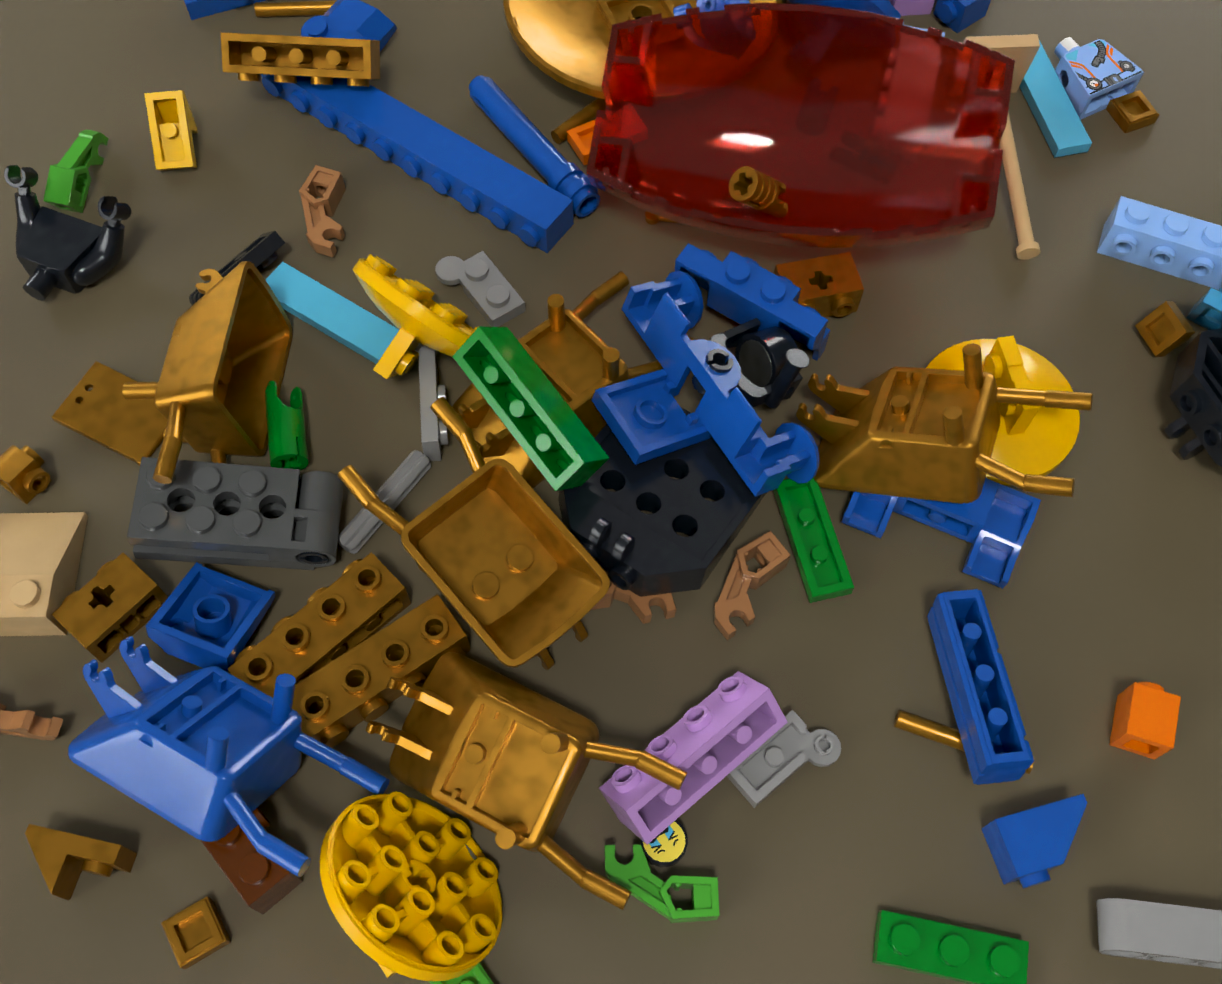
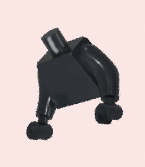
[4,165,131,301]

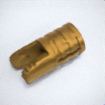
[729,166,788,218]

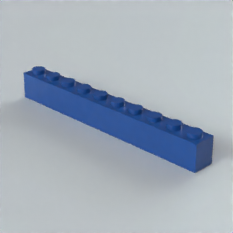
[261,74,574,253]

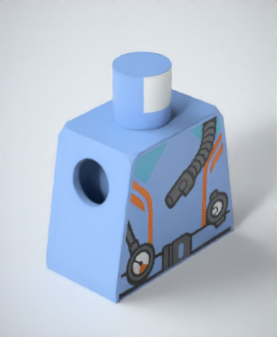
[1054,37,1144,120]

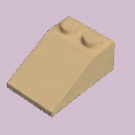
[0,512,88,636]

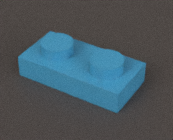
[1186,287,1222,330]

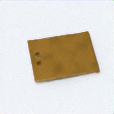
[52,361,168,466]

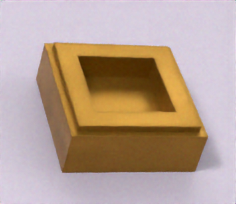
[1106,90,1159,134]
[161,897,231,969]

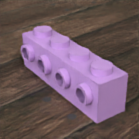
[599,671,788,845]

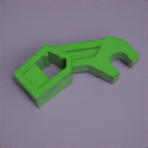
[43,129,109,213]
[605,844,720,923]

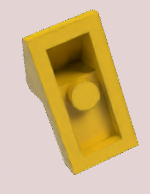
[144,90,198,171]

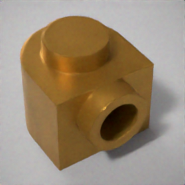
[0,445,52,504]

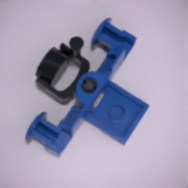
[592,270,820,497]

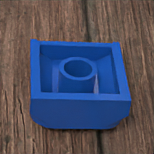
[301,0,397,52]
[145,562,275,672]

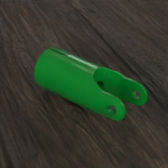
[265,380,309,471]

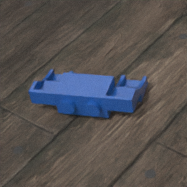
[675,243,830,361]
[841,477,1041,589]

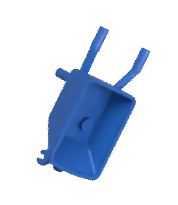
[68,636,390,877]

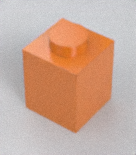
[1109,682,1181,760]

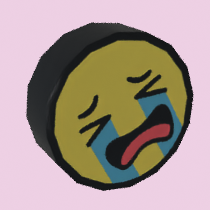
[640,820,688,868]

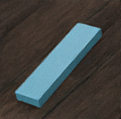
[1019,40,1092,158]
[265,261,399,364]

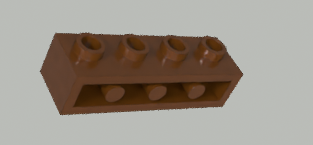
[201,807,303,914]

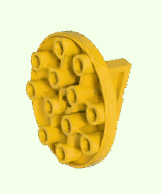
[353,254,479,379]
[926,335,1080,486]
[320,791,502,981]

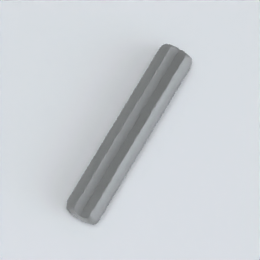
[338,450,431,554]

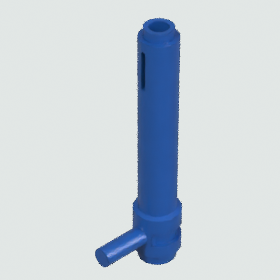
[469,75,622,217]

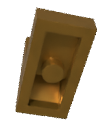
[25,824,137,901]

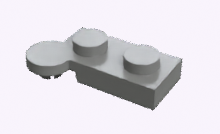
[435,251,526,327]
[726,710,842,808]

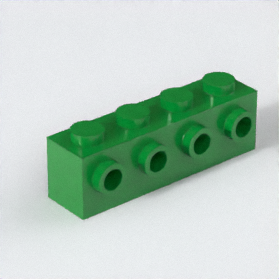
[452,326,610,491]

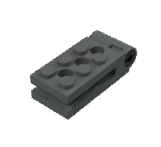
[127,457,344,570]

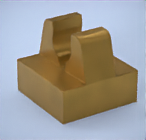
[1135,301,1195,357]

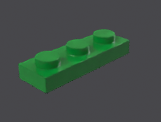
[773,478,854,603]
[872,910,1029,984]

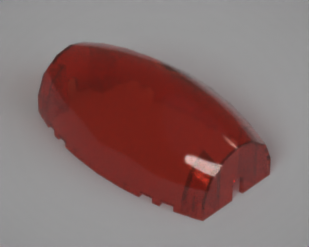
[586,3,1015,248]

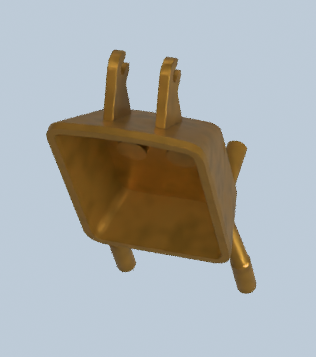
[122,261,292,515]
[452,271,695,488]
[796,343,1093,504]
[337,397,610,670]
[365,652,687,910]

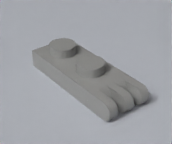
[419,346,449,461]

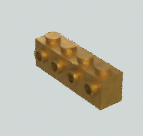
[221,33,380,87]
[228,552,411,698]
[292,594,471,748]

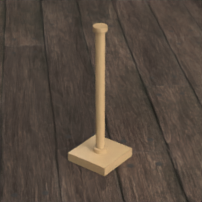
[946,34,1040,260]

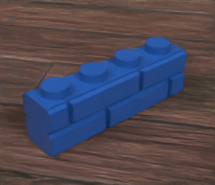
[927,589,1034,785]

